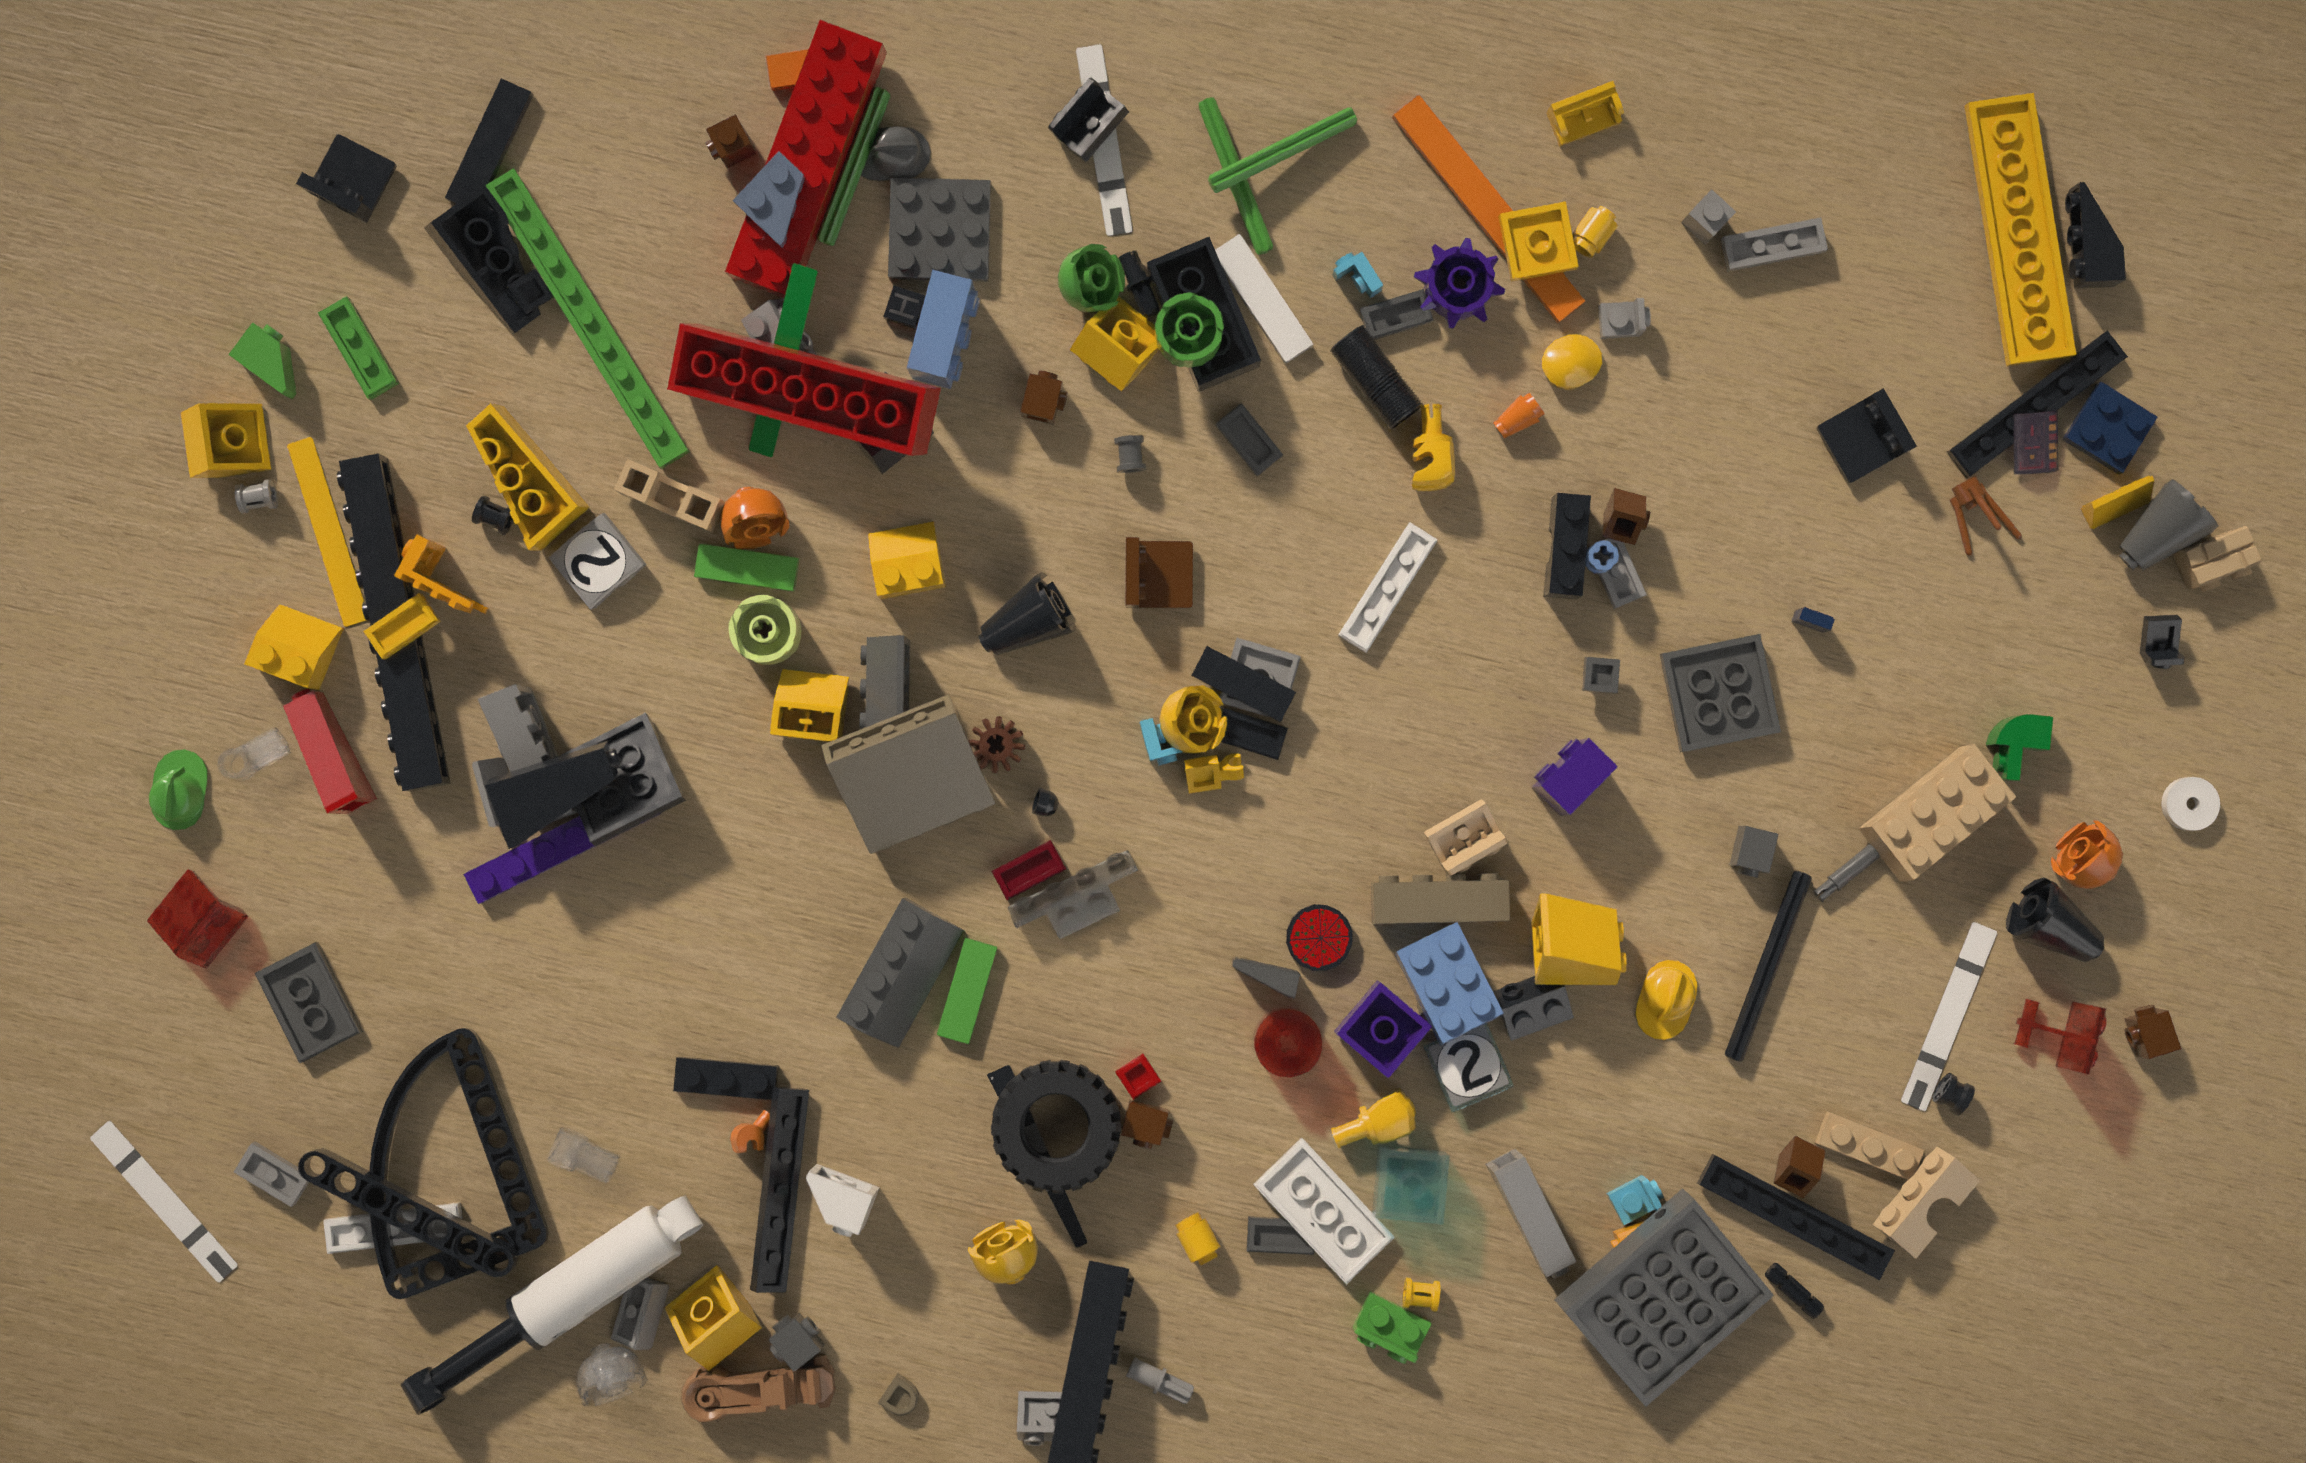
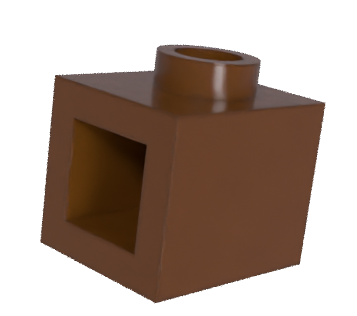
[705,114,756,168]
[1020,371,1068,425]
[1603,488,1651,545]
[2124,1005,2181,1059]
[1121,1099,1174,1149]
[1773,1136,1826,1198]

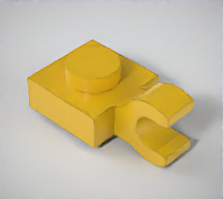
[1184,753,1244,793]

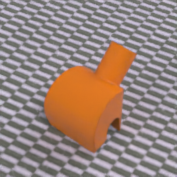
[730,1110,770,1154]

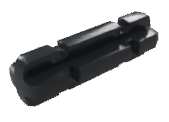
[1765,1263,1824,1319]

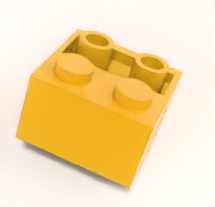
[770,669,850,742]

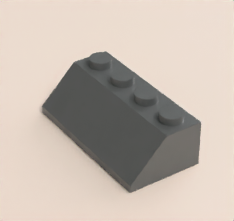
[860,635,910,730]
[836,897,964,1048]

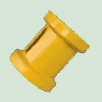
[1402,1277,1440,1312]

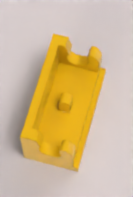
[1546,81,1624,147]

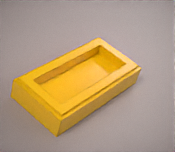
[363,593,441,660]

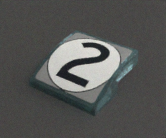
[1424,1024,1514,1113]

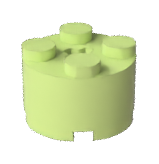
[729,595,802,665]

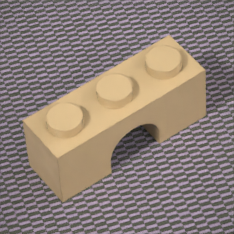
[614,459,725,534]
[1873,1146,1980,1259]

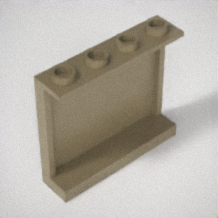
[821,694,995,854]

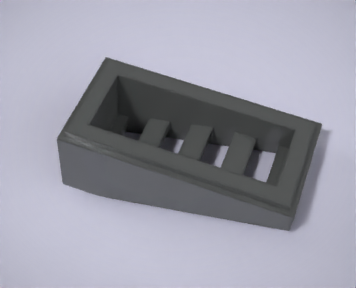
[1232,957,1300,999]

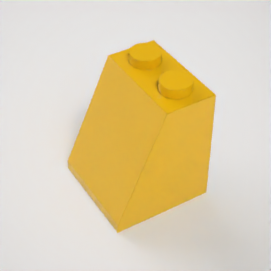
[1531,894,1627,985]

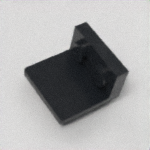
[296,134,397,223]
[1816,388,1917,483]

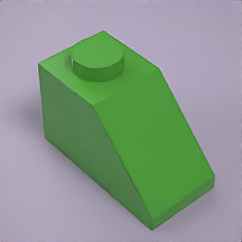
[228,322,296,400]

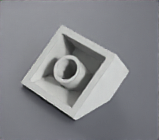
[806,1164,880,1237]

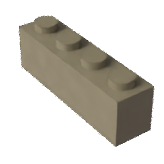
[1371,873,1510,924]

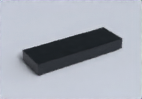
[1191,646,1296,722]

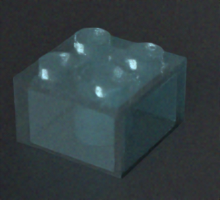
[1372,1145,1450,1225]

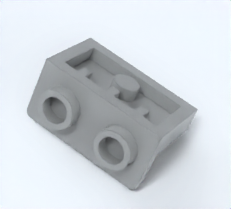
[1017,1391,1062,1446]

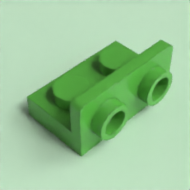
[1352,1291,1432,1364]

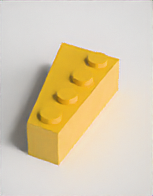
[466,403,590,551]

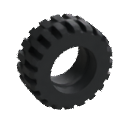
[991,1060,1121,1194]

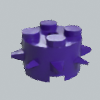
[1414,238,1505,329]

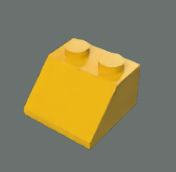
[1070,296,1159,392]
[181,403,271,478]
[868,521,946,600]
[244,604,344,690]
[665,1265,762,1371]

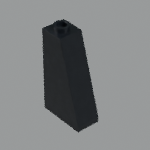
[485,741,621,849]

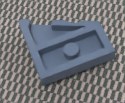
[733,151,805,247]

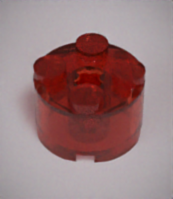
[1253,1007,1322,1077]

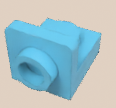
[1332,252,1383,298]
[1139,718,1183,766]
[1606,1175,1664,1225]

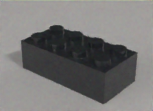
[1147,237,1261,392]

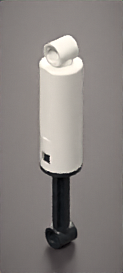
[400,1195,703,1415]

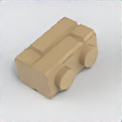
[2173,525,2261,592]

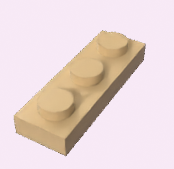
[1815,1111,1924,1180]

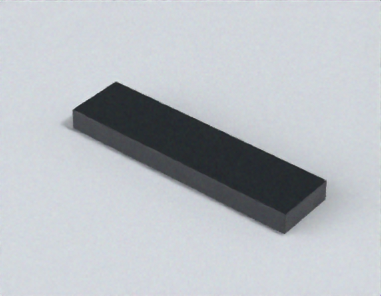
[445,78,534,204]

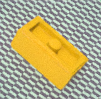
[2080,475,2155,529]

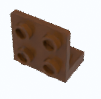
[1125,537,1193,608]

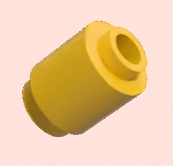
[1572,206,1618,258]
[1175,1212,1221,1266]

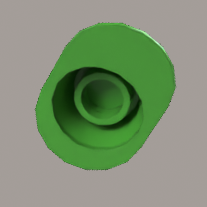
[149,749,208,830]

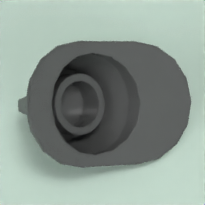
[861,126,930,181]

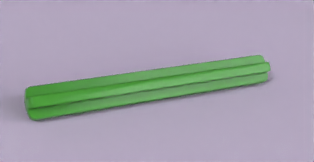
[816,87,891,246]
[1198,97,1273,255]
[1208,107,1358,193]

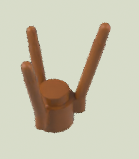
[1949,476,2022,556]

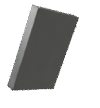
[254,942,363,1063]

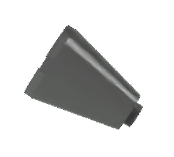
[2119,479,2219,571]

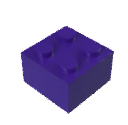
[1532,738,1618,816]
[1334,980,1432,1078]

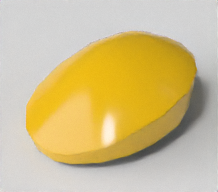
[1542,334,1602,390]

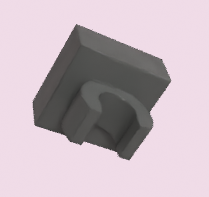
[1582,657,1620,694]

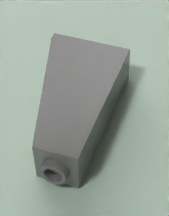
[1486,1149,1576,1278]

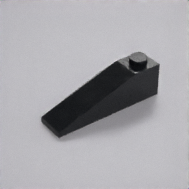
[424,184,541,334]

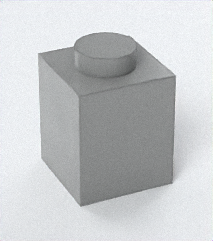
[1681,189,1736,245]

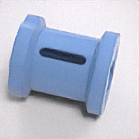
[1585,540,1619,574]

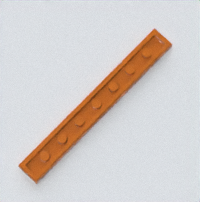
[1392,95,1585,323]

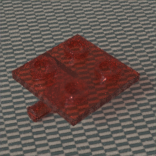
[2014,999,2107,1075]

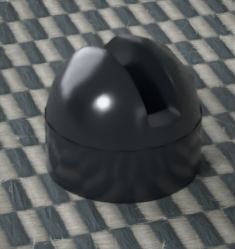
[1032,788,1059,817]

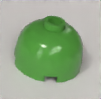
[1058,244,1125,312]

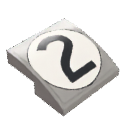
[549,513,647,610]

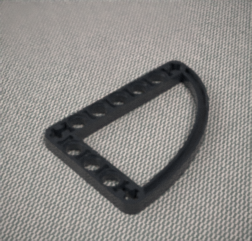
[369,1028,549,1299]

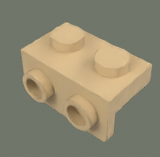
[1424,799,1508,876]

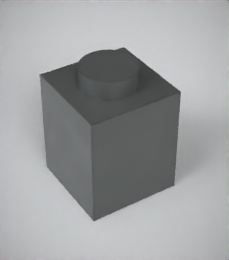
[1729,826,1779,878]

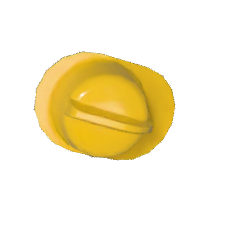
[1635,960,1698,1040]

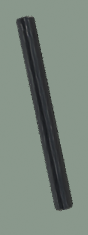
[1725,871,1812,1062]

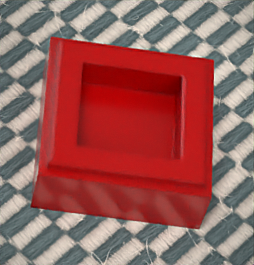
[1115,1053,1161,1100]

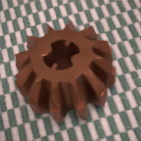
[969,716,1026,774]

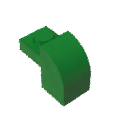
[1986,714,2053,781]

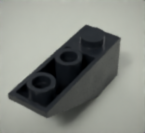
[2065,182,2126,289]

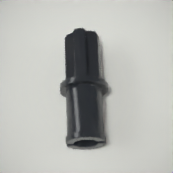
[1119,251,1160,318]

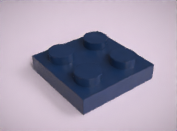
[2062,382,2158,475]

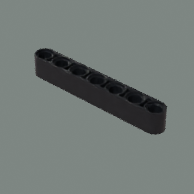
[298,1148,518,1278]

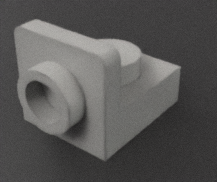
[1598,298,1651,339]

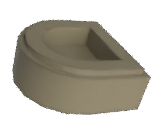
[878,1373,919,1416]

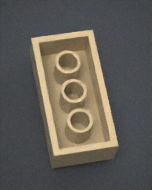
[1858,744,2016,882]

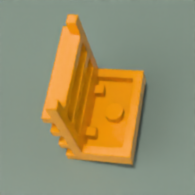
[394,534,489,614]

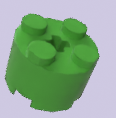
[1155,292,1224,368]

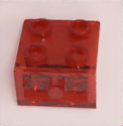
[147,869,249,969]

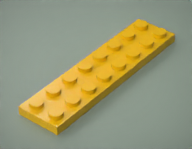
[1964,93,2076,367]

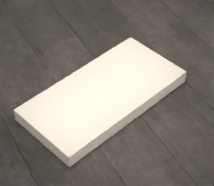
[1253,1138,1395,1285]

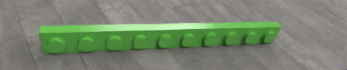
[485,168,690,469]

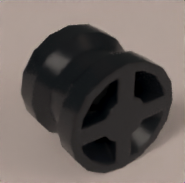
[1932,1073,1975,1116]

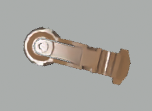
[681,1354,836,1423]

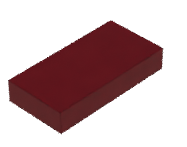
[991,840,1066,901]

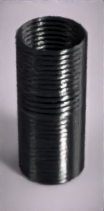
[1330,325,1423,430]

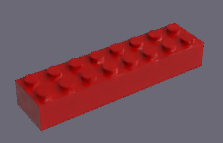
[725,20,887,298]
[667,323,941,456]

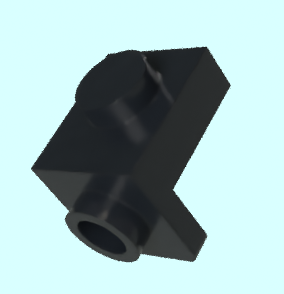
[2140,615,2185,669]

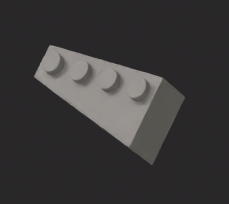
[478,684,578,823]

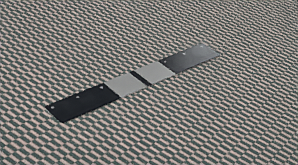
[987,1065,1088,1248]

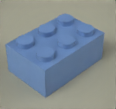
[906,270,980,389]
[1395,922,1504,1046]

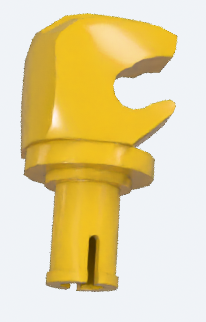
[1411,404,1455,491]
[1331,1088,1416,1149]

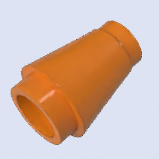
[1493,393,1545,439]

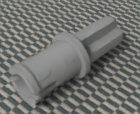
[1126,1357,1194,1404]

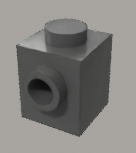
[769,1313,825,1372]

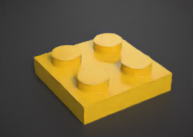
[1498,201,1579,282]

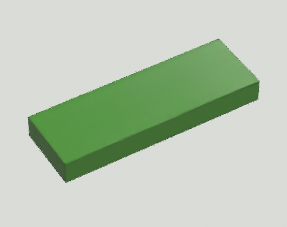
[318,296,399,400]
[694,544,800,592]
[937,937,998,1044]

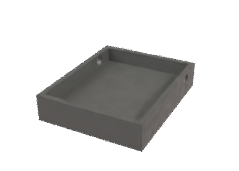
[1554,1188,1774,1407]

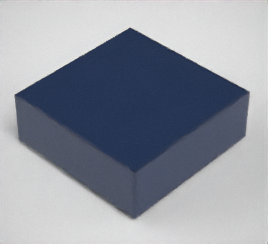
[1791,607,1835,633]

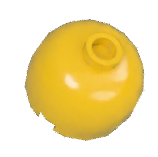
[1159,685,1227,753]
[968,1220,1038,1285]

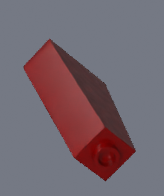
[283,689,377,814]

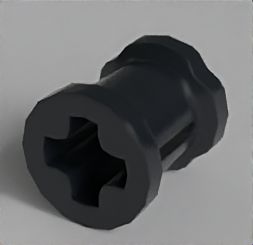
[471,495,513,535]

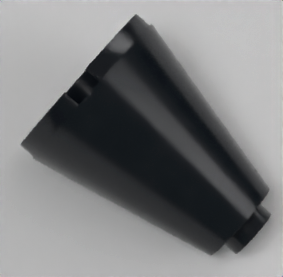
[978,572,1076,655]
[2006,878,2104,962]

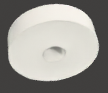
[2162,777,2220,831]

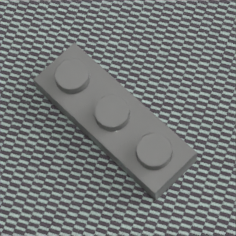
[1721,218,1828,272]

